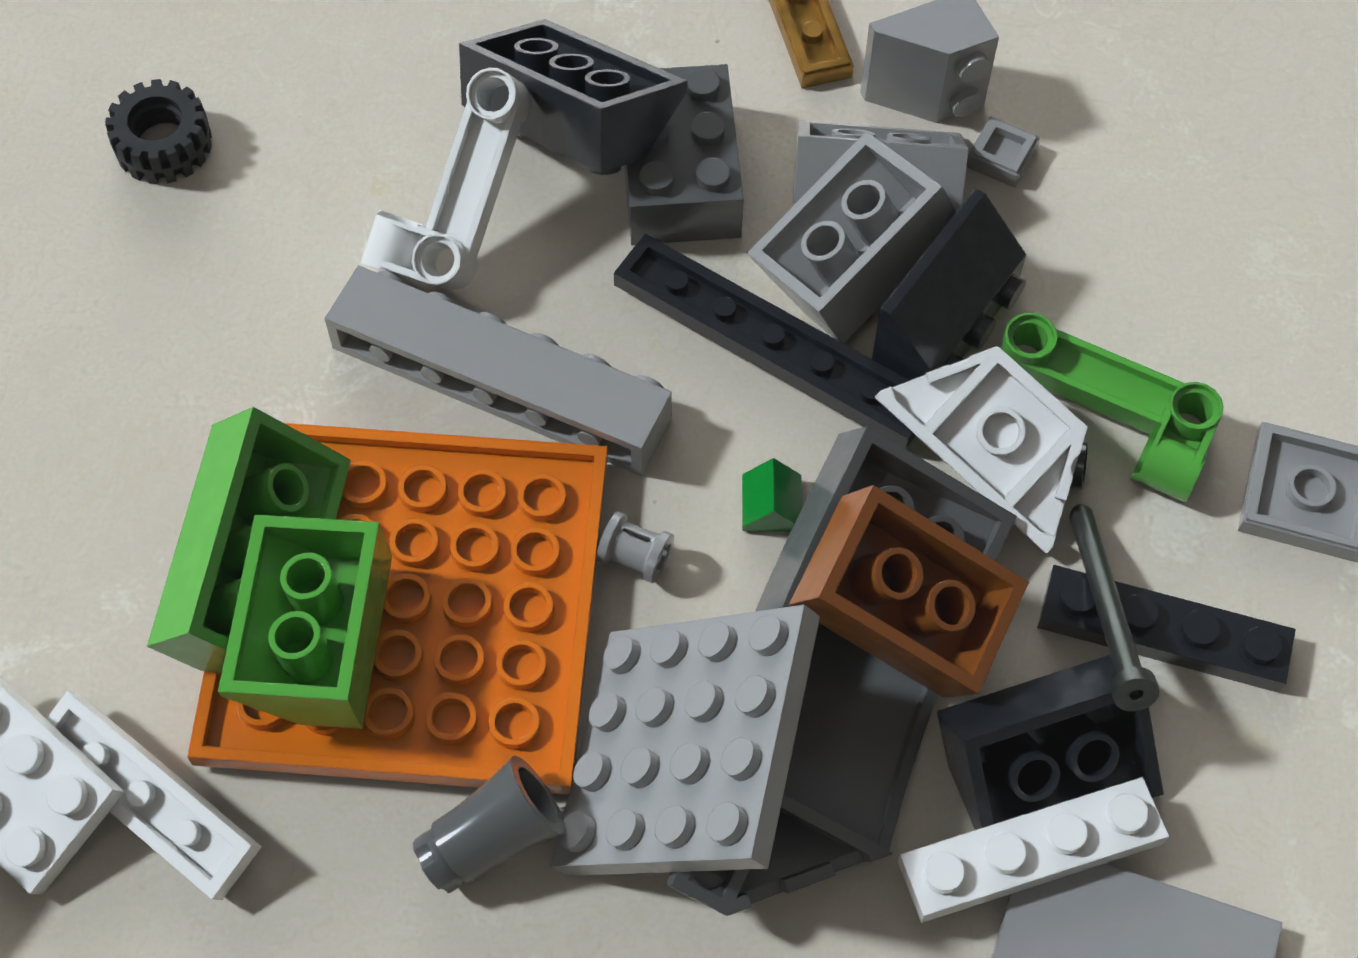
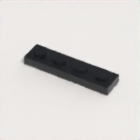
[1037,565,1296,693]

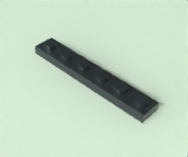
[614,234,916,449]

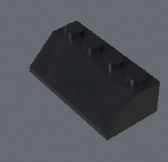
[459,19,688,175]

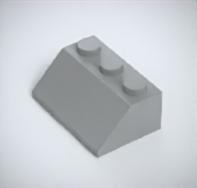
[793,121,968,212]
[747,131,956,343]

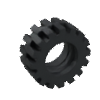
[105,79,212,184]

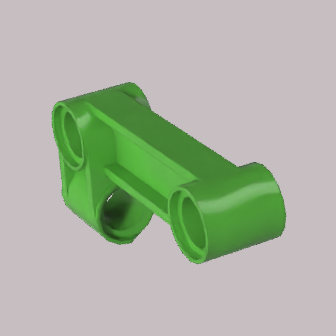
[1001,312,1224,503]

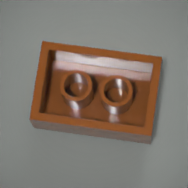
[789,485,1029,698]

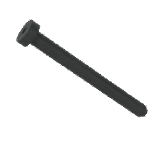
[1069,504,1160,711]

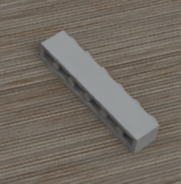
[324,265,672,476]

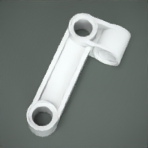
[361,67,532,290]

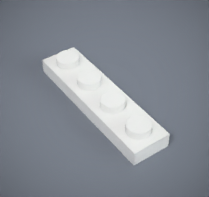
[47,691,262,900]
[898,777,1169,923]

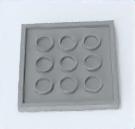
[550,605,820,876]

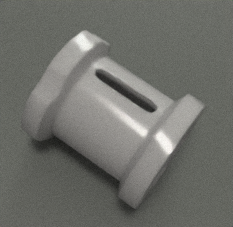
[596,511,674,584]

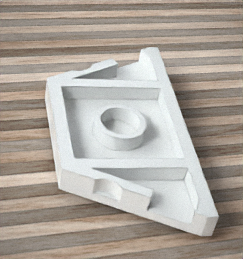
[875,346,1088,554]

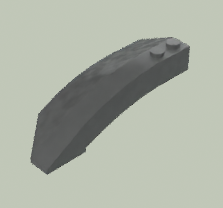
[667,426,1017,916]

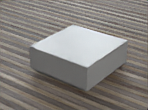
[967,116,1040,187]

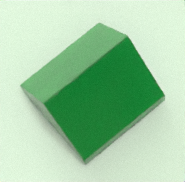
[742,458,802,532]

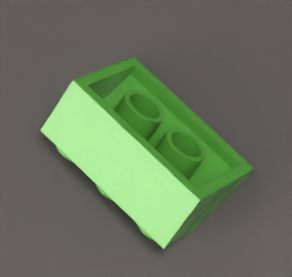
[218,515,392,729]

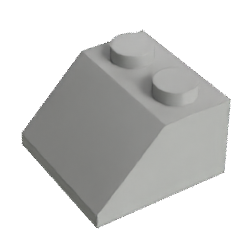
[860,0,999,123]

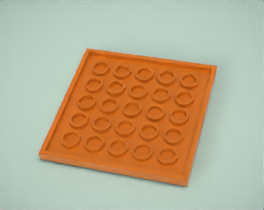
[187,423,608,795]

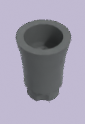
[413,756,565,893]

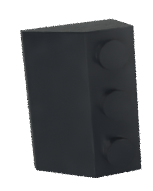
[872,188,1026,380]
[937,655,1164,830]

